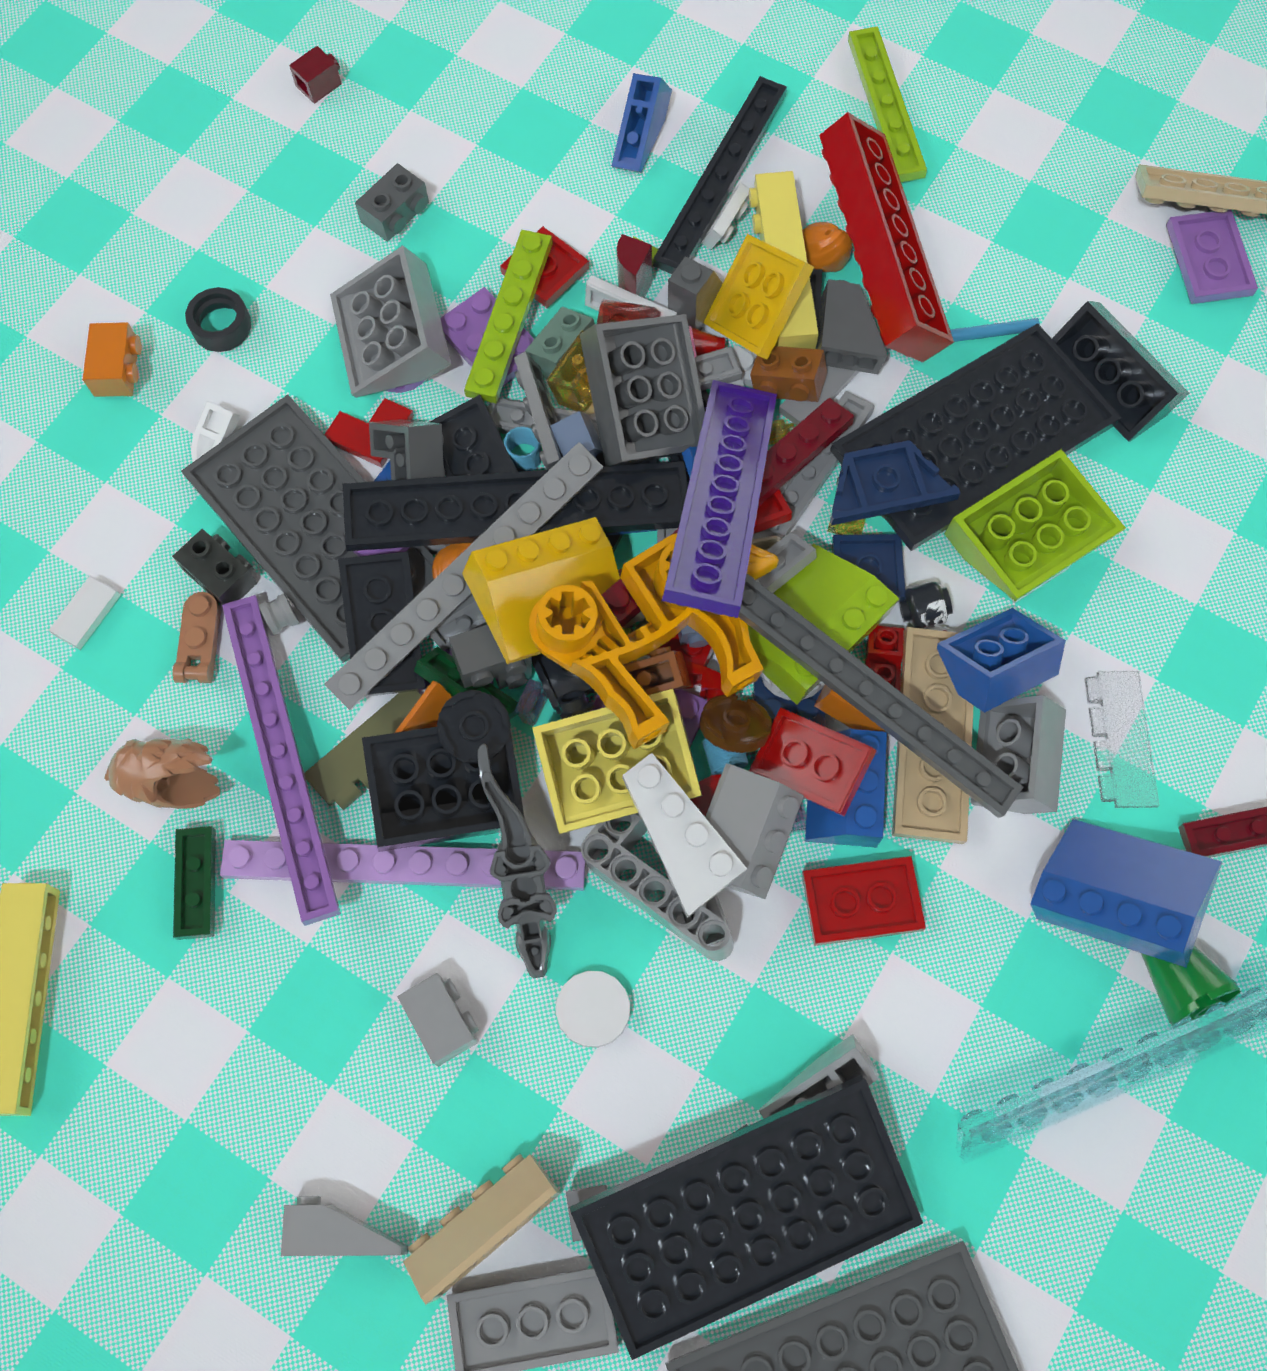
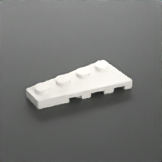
[622,753,747,918]

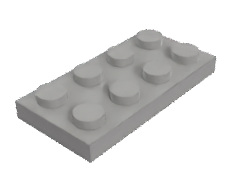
[447,1268,619,1371]

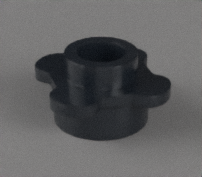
[556,690,594,719]

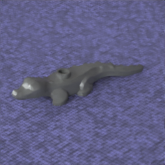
[477,743,557,978]

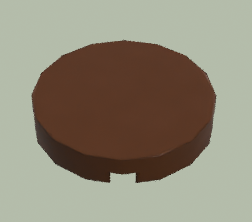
[700,695,772,753]

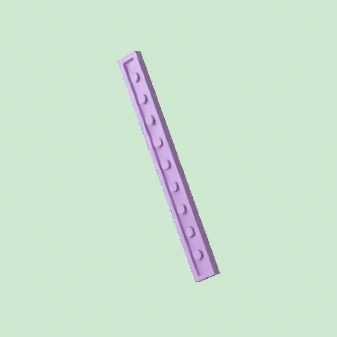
[220,840,586,891]

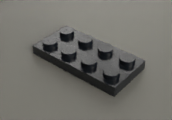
[338,551,425,697]

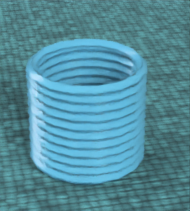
[504,426,541,472]
[702,738,748,775]

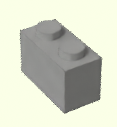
[397,973,479,1067]

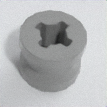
[259,593,299,635]

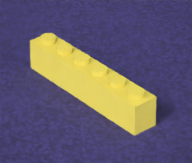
[749,171,818,349]
[0,883,60,1116]

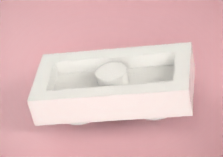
[702,183,749,249]

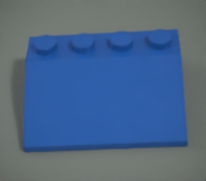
[1030,819,1222,968]

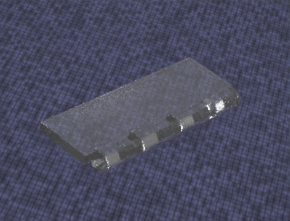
[1084,671,1160,808]

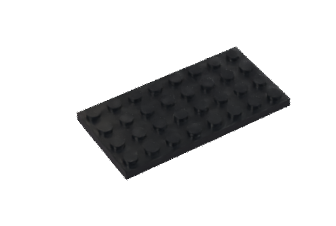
[830,323,1122,551]
[569,1075,923,1360]

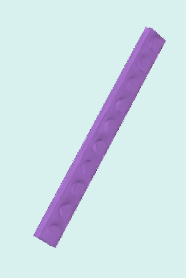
[222,595,341,926]

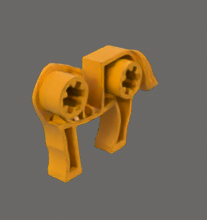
[529,533,779,750]

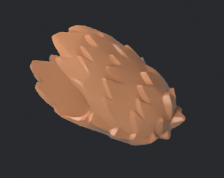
[104,738,221,809]

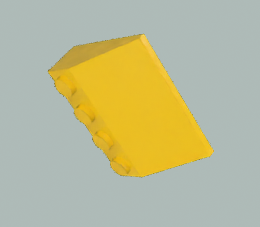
[462,517,620,664]

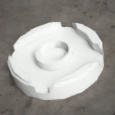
[555,971,630,1048]

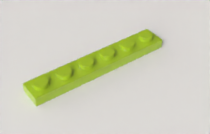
[848,26,927,182]
[464,229,553,404]

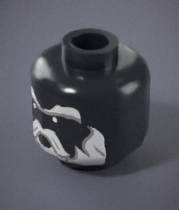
[899,582,953,629]

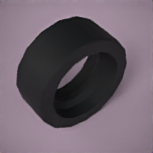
[185,287,251,352]

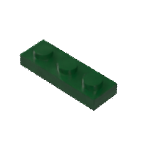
[414,646,521,720]
[173,826,216,940]

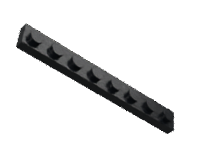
[653,76,787,274]

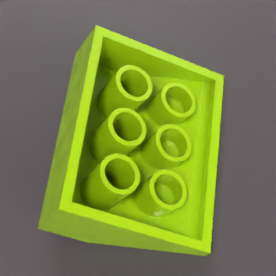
[944,449,1126,601]
[747,543,899,705]

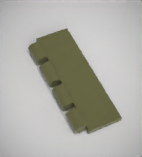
[304,691,422,810]

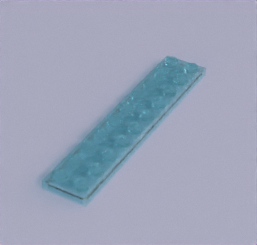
[955,987,1267,1165]

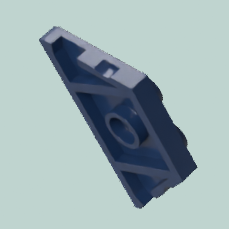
[830,440,961,526]

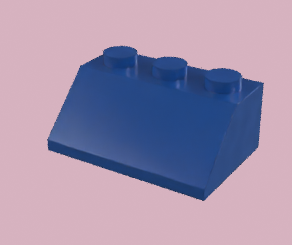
[937,608,1066,713]
[805,729,887,848]

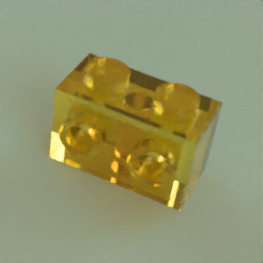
[546,330,593,413]

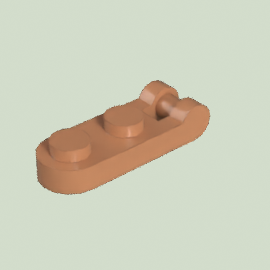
[172,592,221,683]

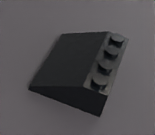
[362,727,525,852]

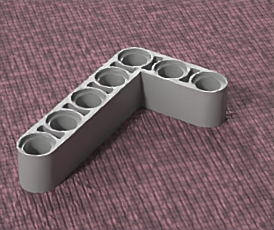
[581,813,734,961]

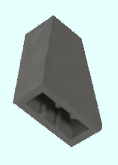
[668,256,723,331]
[816,279,887,375]

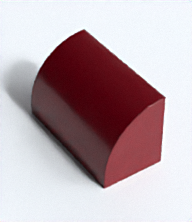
[617,234,652,298]

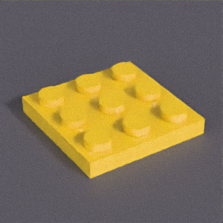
[703,234,814,360]

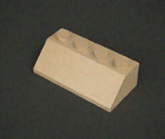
[403,1154,561,1304]

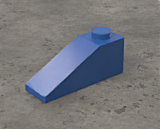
[611,73,672,173]

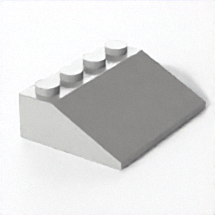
[330,245,452,398]

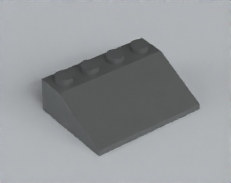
[579,314,705,466]

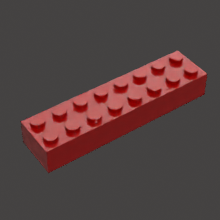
[819,112,954,362]

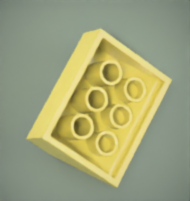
[532,689,702,834]

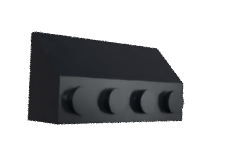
[1052,301,1190,442]

